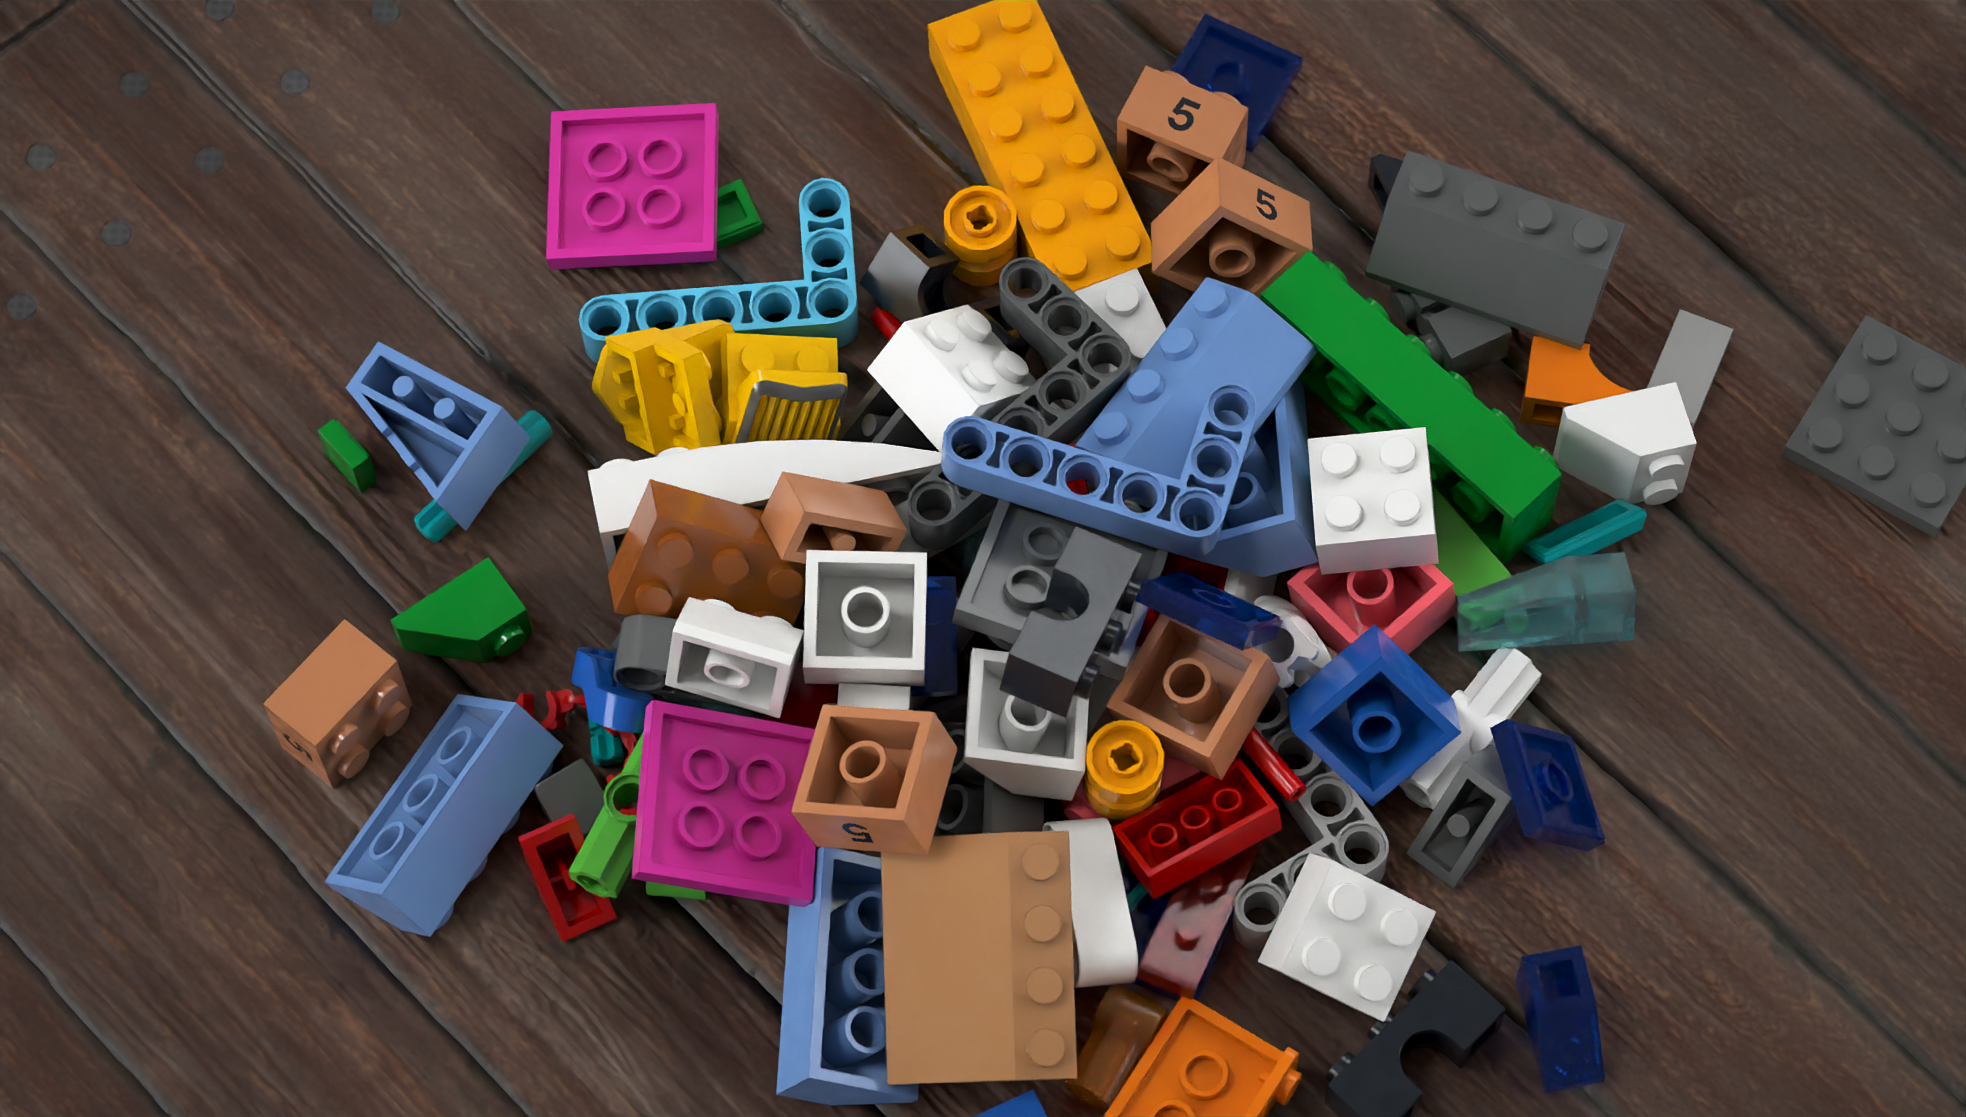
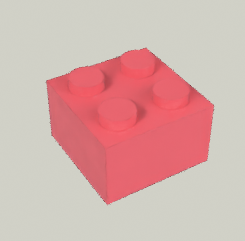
[1287,562,1457,655]

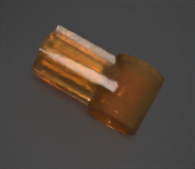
[1064,984,1170,1111]

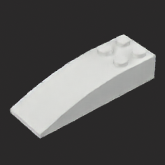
[587,440,942,571]

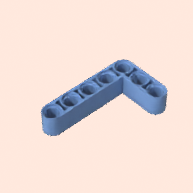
[941,382,1258,558]

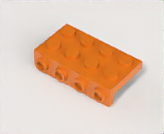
[1104,993,1303,1117]

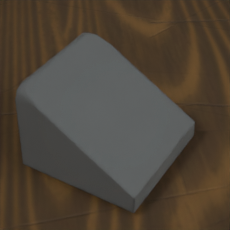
[533,758,604,838]

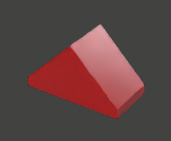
[518,813,617,942]

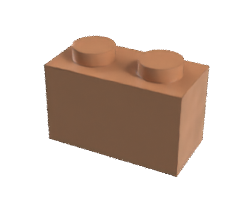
[760,471,907,564]

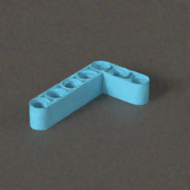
[579,178,859,363]

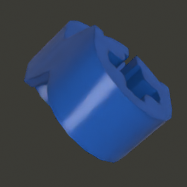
[571,647,654,733]

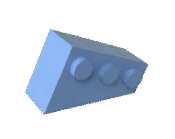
[346,341,531,531]

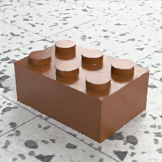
[608,479,806,627]

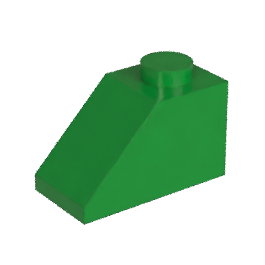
[391,557,533,663]

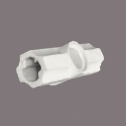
[1399,646,1541,810]

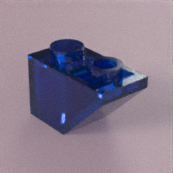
[1516,945,1605,1093]

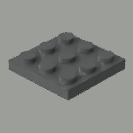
[1782,315,1966,538]
[952,499,1169,682]

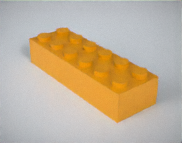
[928,0,1159,294]

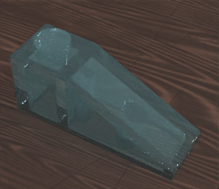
[1457,552,1636,652]

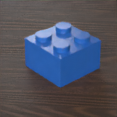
[1287,624,1462,806]

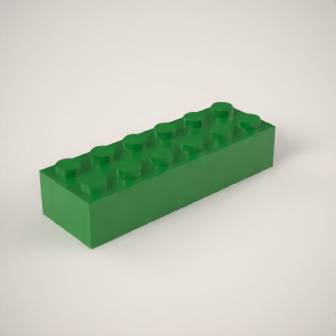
[1260,251,1562,565]

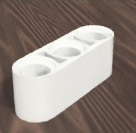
[1042,817,1138,988]

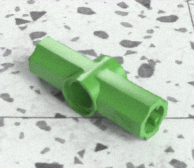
[569,731,644,898]

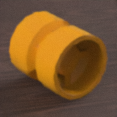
[944,186,1018,286]
[1083,720,1164,820]

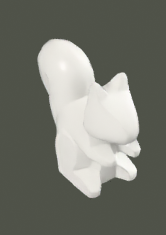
[1254,595,1339,689]

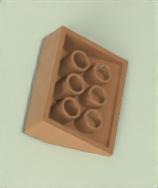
[881,831,1077,1085]

